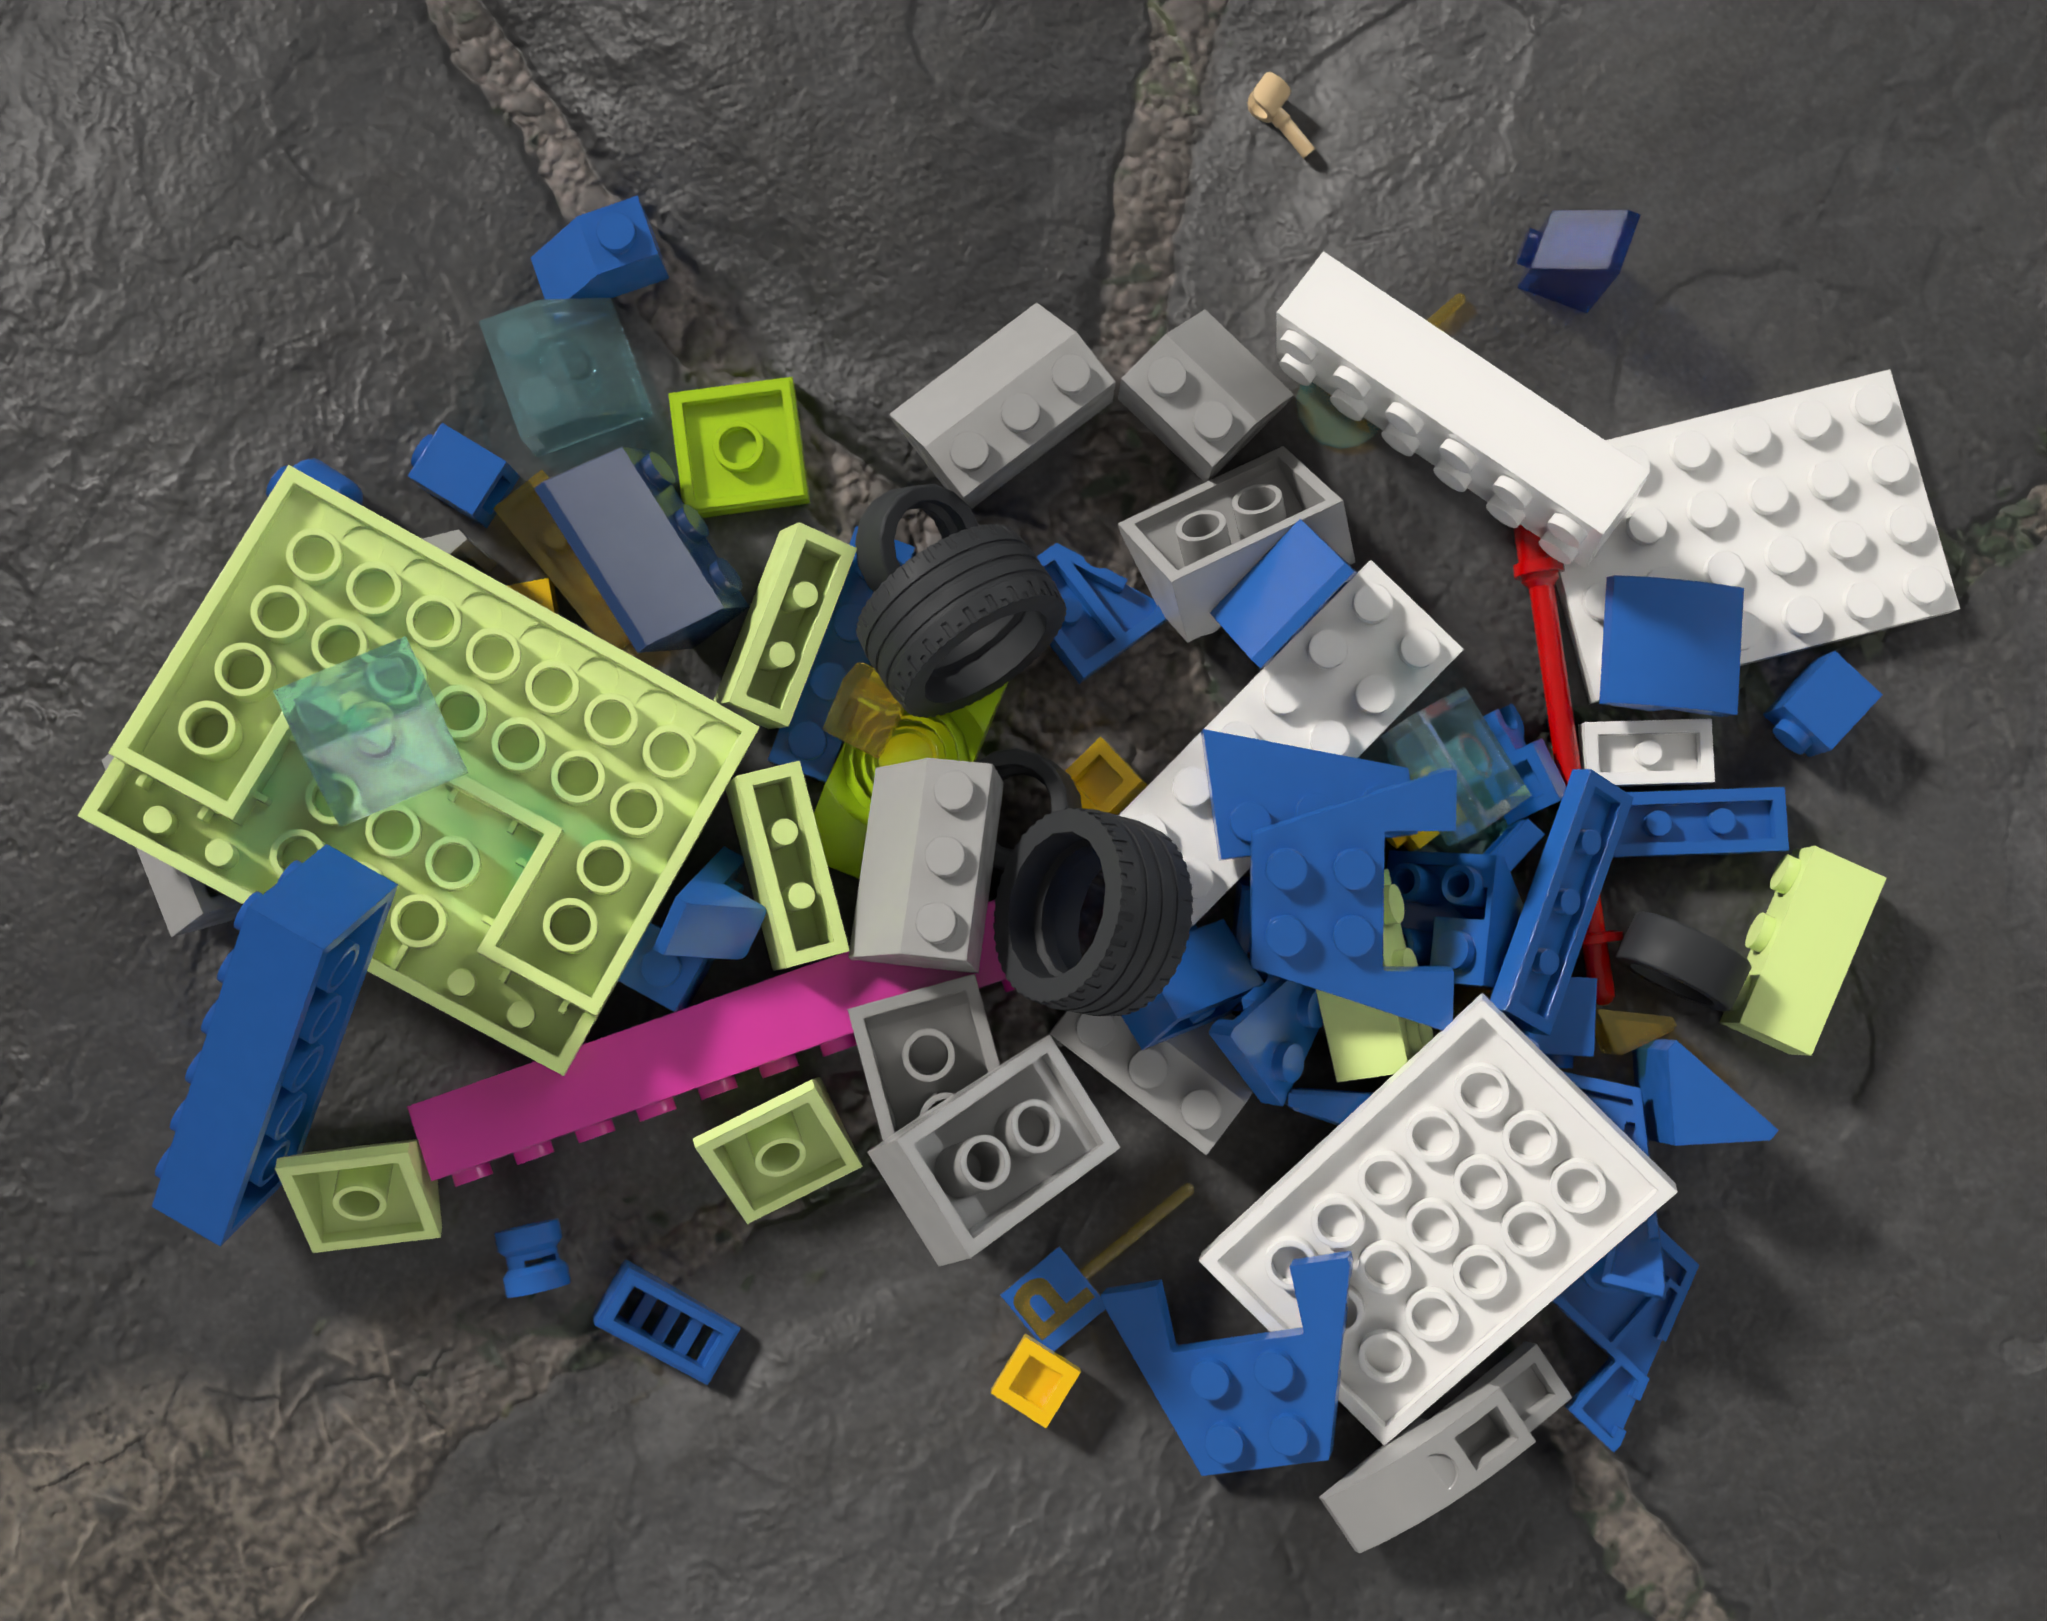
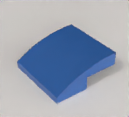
[1599,575,1744,717]

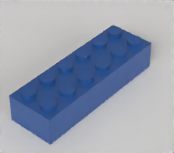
[152,844,398,1247]

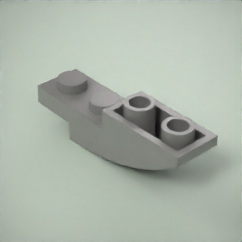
[1319,1341,1572,1553]

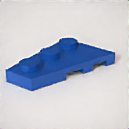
[1201,729,1418,861]

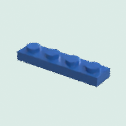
[767,526,916,783]
[1490,769,1634,1036]

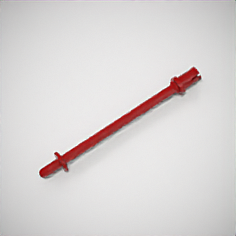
[1513,524,1623,1006]

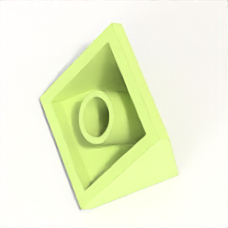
[693,1077,863,1224]
[275,1139,442,1253]

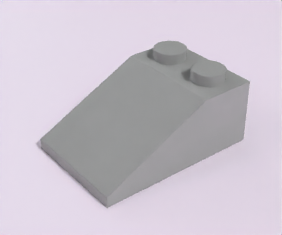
[848,974,1000,1141]
[867,1035,1121,1266]

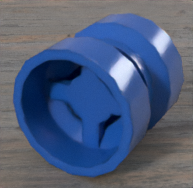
[494,1218,571,1298]

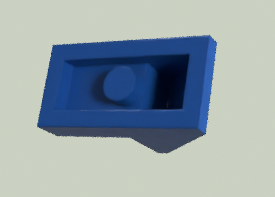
[652,846,767,960]

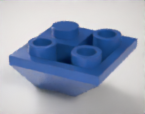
[1387,850,1524,990]

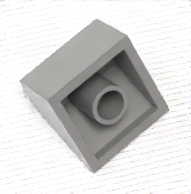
[1118,309,1294,483]

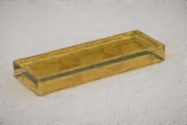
[493,469,631,650]

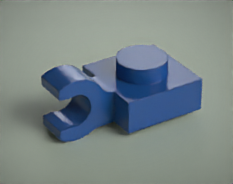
[1475,704,1566,825]

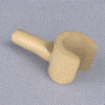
[1247,72,1315,159]

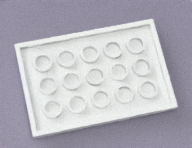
[1556,369,1960,704]
[1199,993,1678,1446]

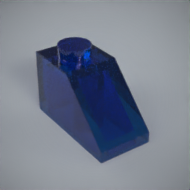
[1515,210,1641,313]

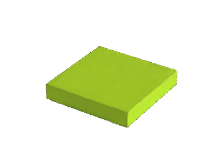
[668,377,810,518]

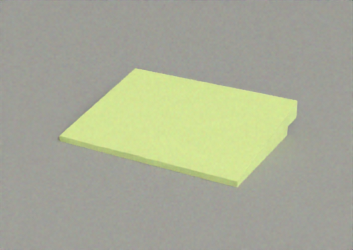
[77,465,760,1076]

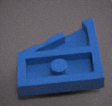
[1037,543,1168,684]
[1208,974,1324,1107]

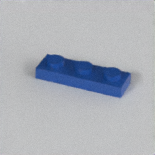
[1613,787,1789,858]

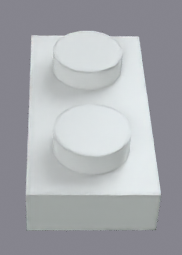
[1578,719,1715,787]

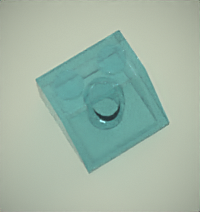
[479,298,654,457]
[273,636,468,827]
[1380,687,1532,846]

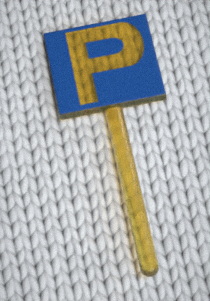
[1000,1183,1194,1351]

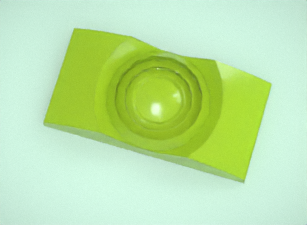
[814,669,1009,879]

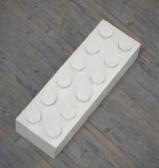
[1276,251,1651,569]
[1119,560,1464,926]

